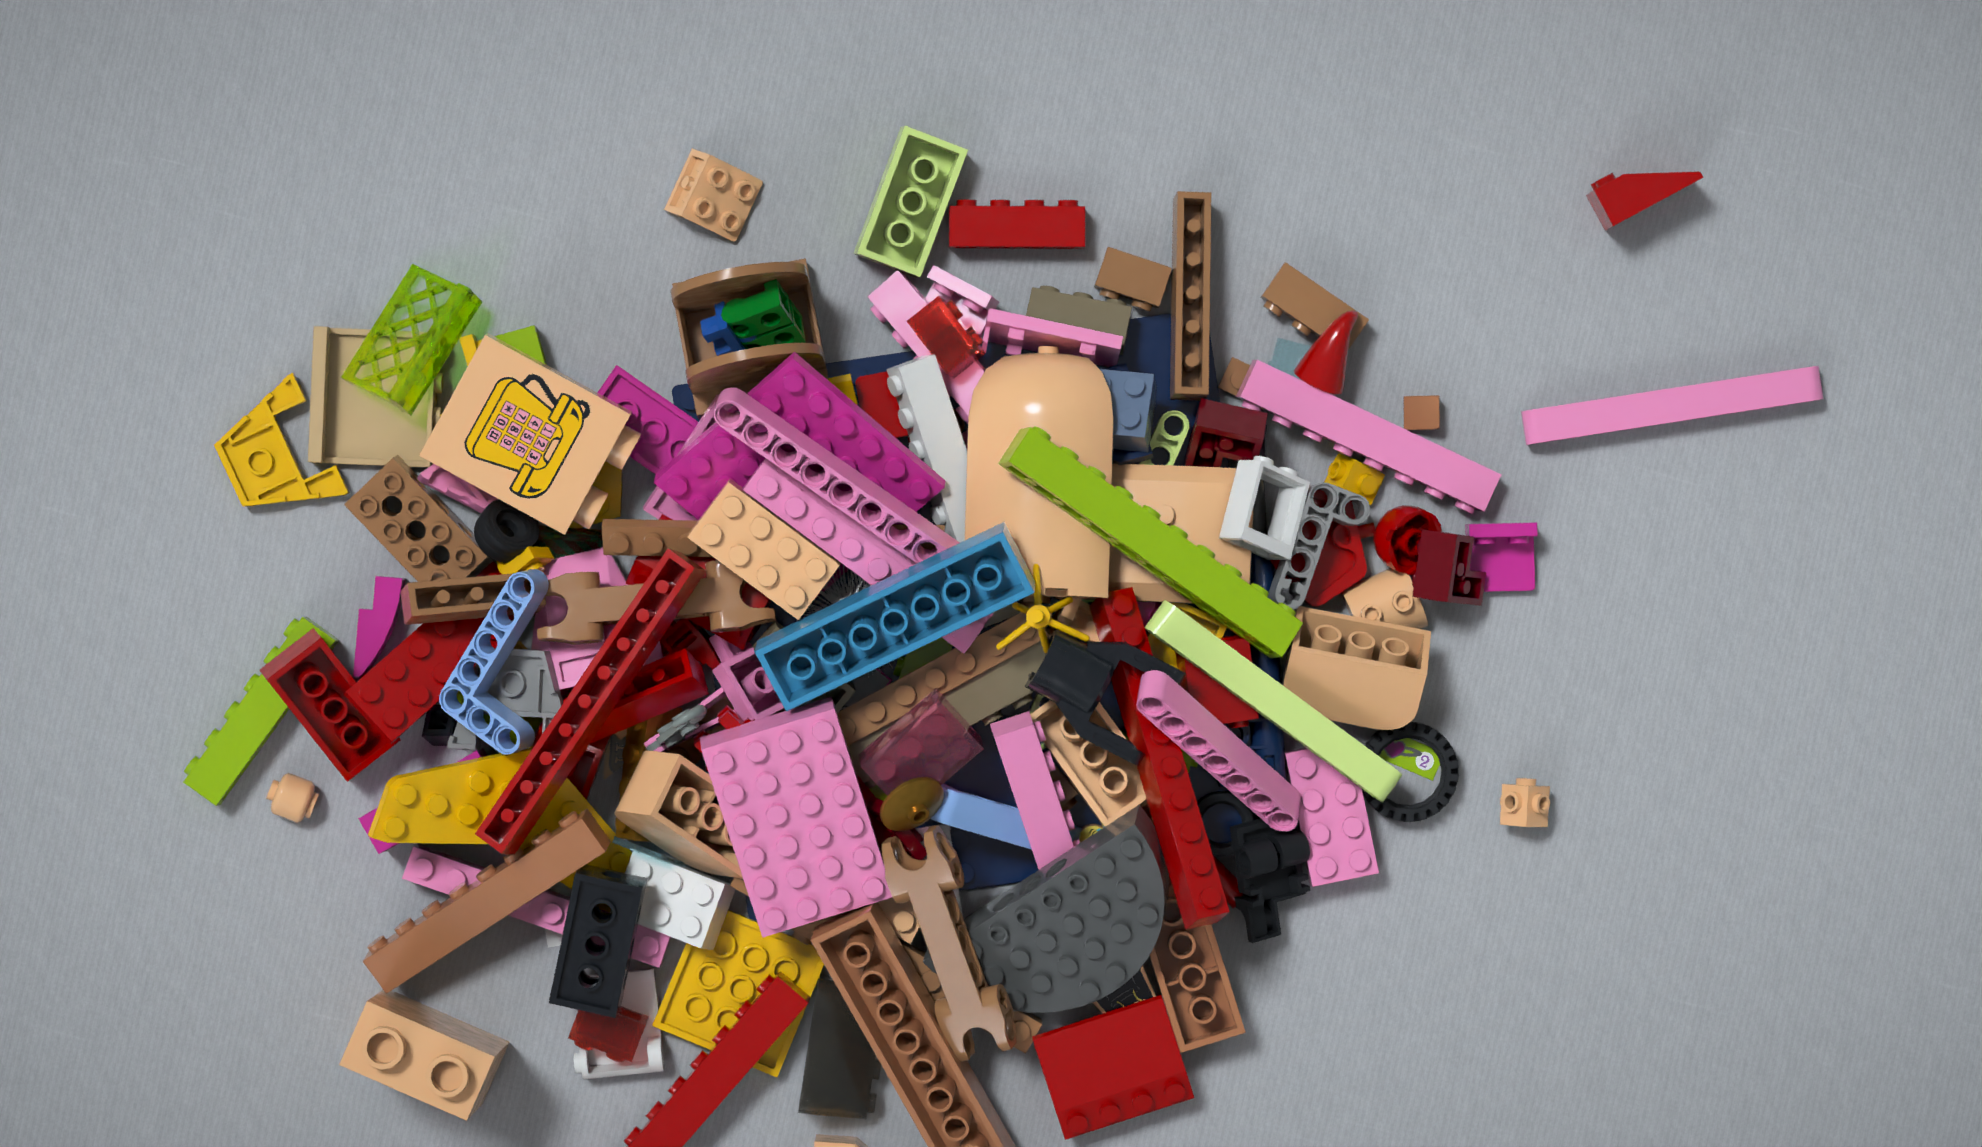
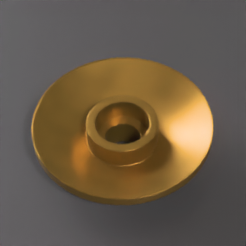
[880,777,944,831]

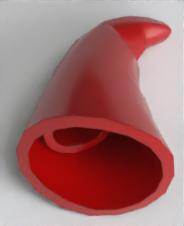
[1294,310,1358,395]

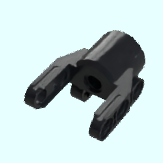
[1025,628,1186,766]

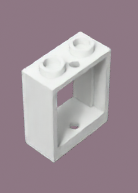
[1219,456,1310,560]

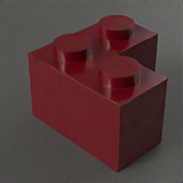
[1184,398,1267,467]
[1412,529,1486,606]

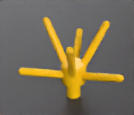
[996,564,1090,653]

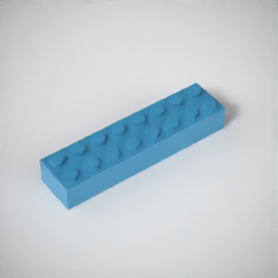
[754,522,1035,711]

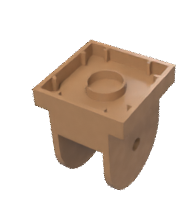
[670,258,829,420]

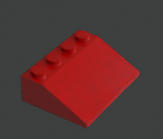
[1032,995,1194,1140]

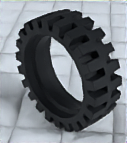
[1362,722,1459,822]

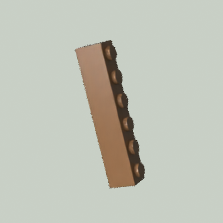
[1170,191,1211,401]

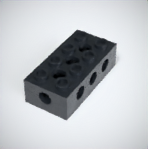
[549,864,648,1018]

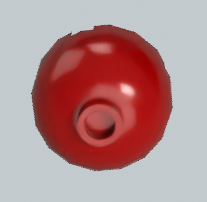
[1373,505,1442,575]

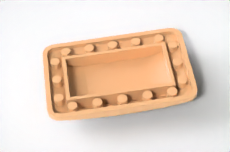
[1058,464,1254,604]

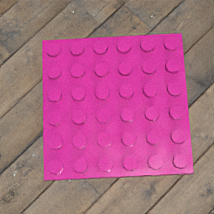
[654,352,945,599]

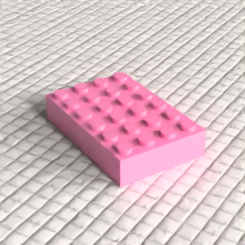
[700,697,892,938]

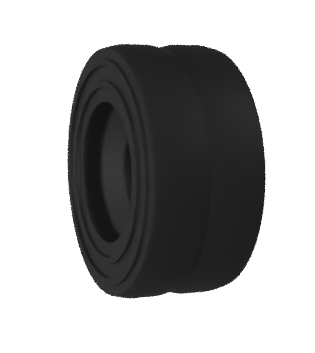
[474,499,539,563]

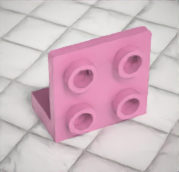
[925,265,999,352]

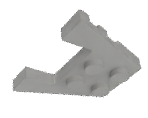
[447,648,563,750]

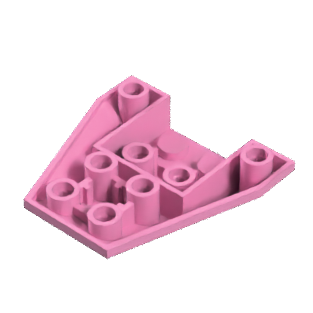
[531,547,663,696]

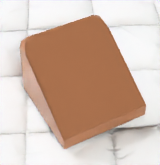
[1403,395,1440,430]

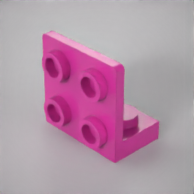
[1465,522,1538,592]

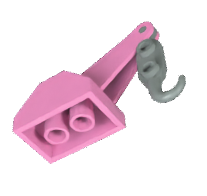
[643,647,786,752]

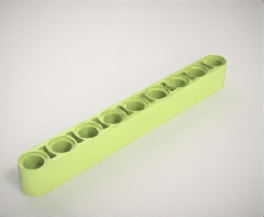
[1145,600,1403,803]

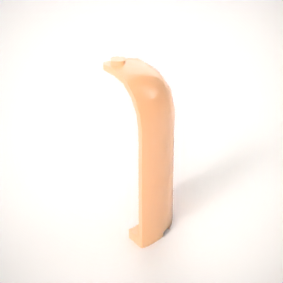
[965,346,1113,599]

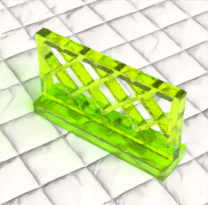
[341,264,482,416]

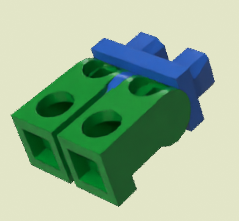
[700,279,806,356]

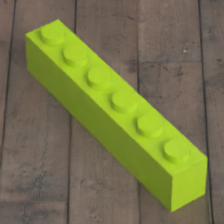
[183,616,339,806]

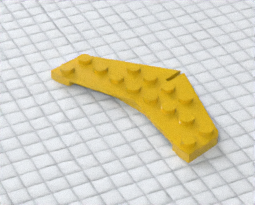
[368,746,632,912]

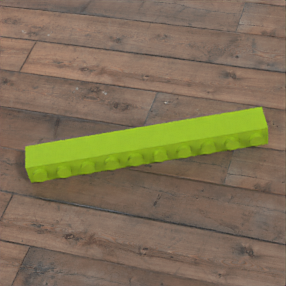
[998,426,1303,658]

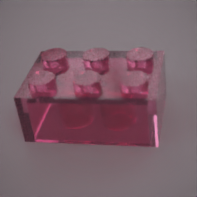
[858,688,984,796]

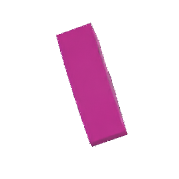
[353,576,406,677]

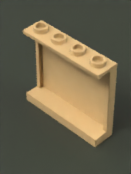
[308,326,445,468]

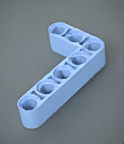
[439,569,549,755]
[908,772,1082,849]

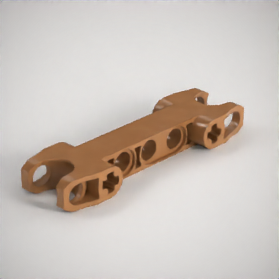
[537,560,776,645]
[882,825,1017,1062]

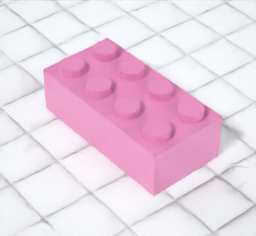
[1285,748,1379,887]

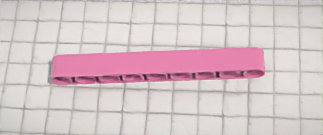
[1521,366,1824,445]
[714,387,960,563]

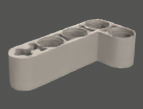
[1269,483,1370,609]

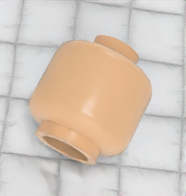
[266,773,319,823]

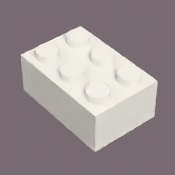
[610,849,735,950]

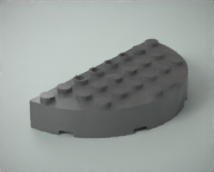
[923,805,1169,1013]

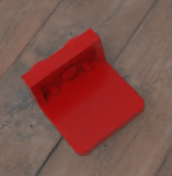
[855,371,911,443]

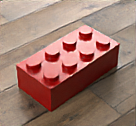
[259,628,401,782]

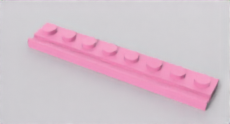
[742,458,994,654]

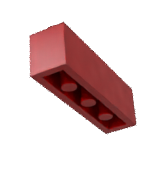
[949,199,1085,249]
[563,648,709,744]

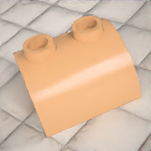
[1341,568,1428,629]

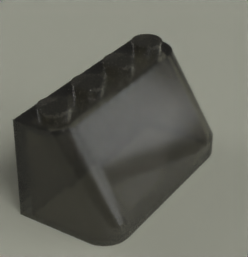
[798,974,881,1119]

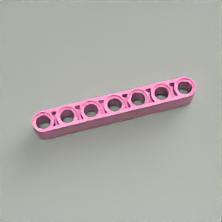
[1136,670,1301,831]

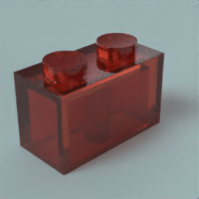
[907,296,986,379]
[568,1006,649,1062]

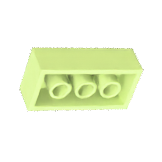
[853,126,968,278]

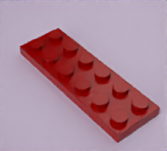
[344,561,536,745]

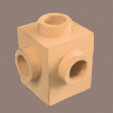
[1500,778,1550,827]

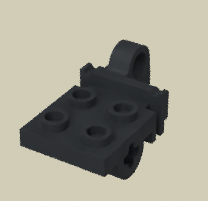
[1230,818,1310,943]

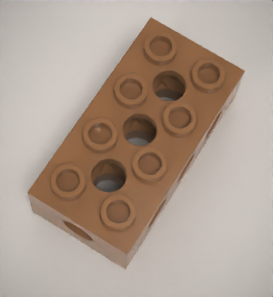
[344,455,488,582]

